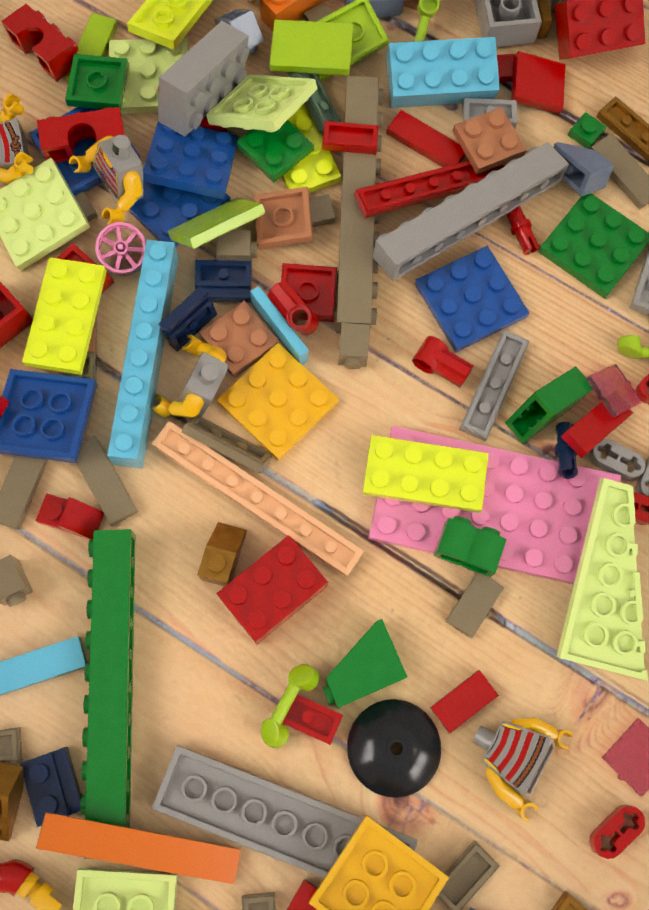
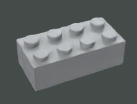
[474,0,542,47]
[158,21,249,137]

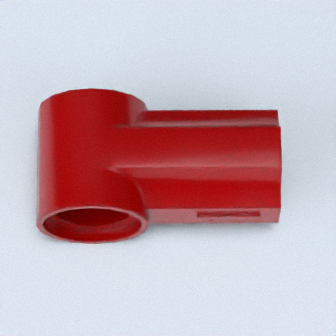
[267,280,319,335]
[412,336,474,388]

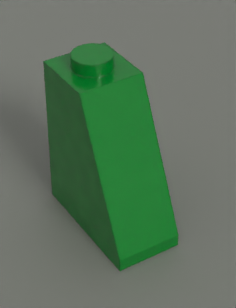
[505,366,595,444]
[322,619,407,709]

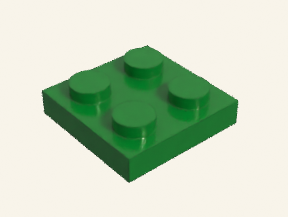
[65,54,129,111]
[237,120,314,183]

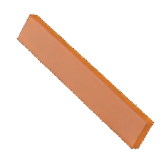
[36,812,241,884]

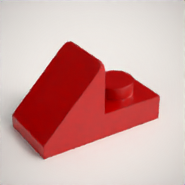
[35,493,104,539]

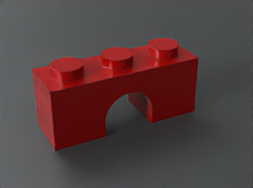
[1,4,79,82]
[36,107,126,163]

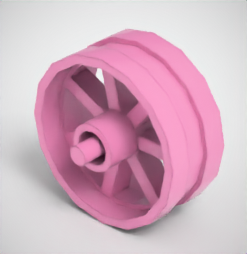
[95,222,146,276]

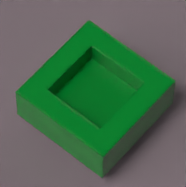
[568,112,607,149]

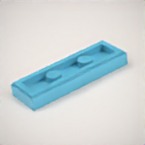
[250,286,309,365]
[0,636,87,696]

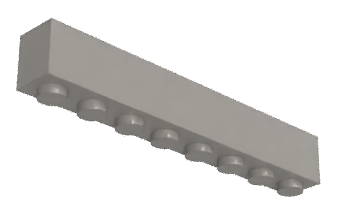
[373,142,569,281]

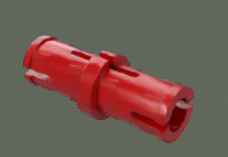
[506,206,540,255]

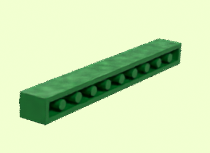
[80,529,136,859]

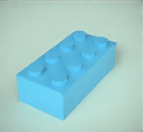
[386,37,500,108]

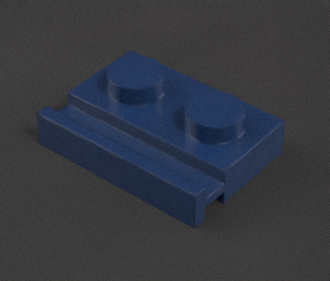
[195,260,252,303]
[158,286,217,352]
[20,747,82,827]

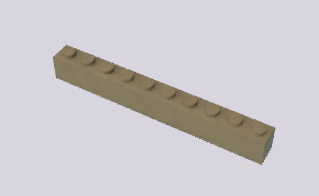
[336,76,383,333]

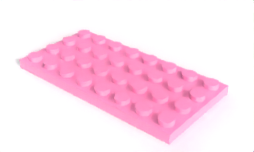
[368,426,621,585]

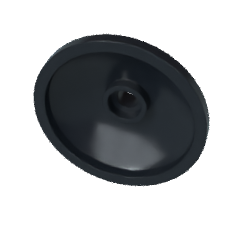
[347,699,441,798]

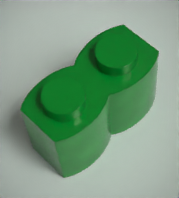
[434,516,507,577]

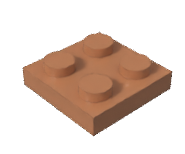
[453,107,526,174]
[254,186,314,250]
[199,300,279,378]

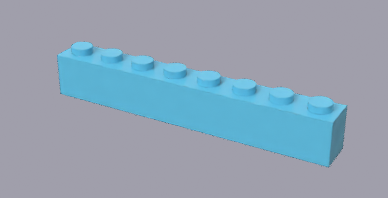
[107,239,179,469]

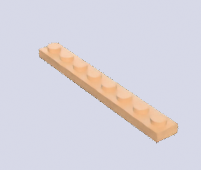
[152,421,364,577]

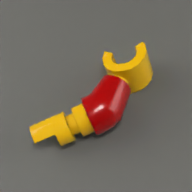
[0,859,62,910]

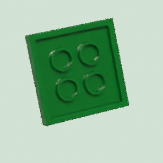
[538,193,649,299]

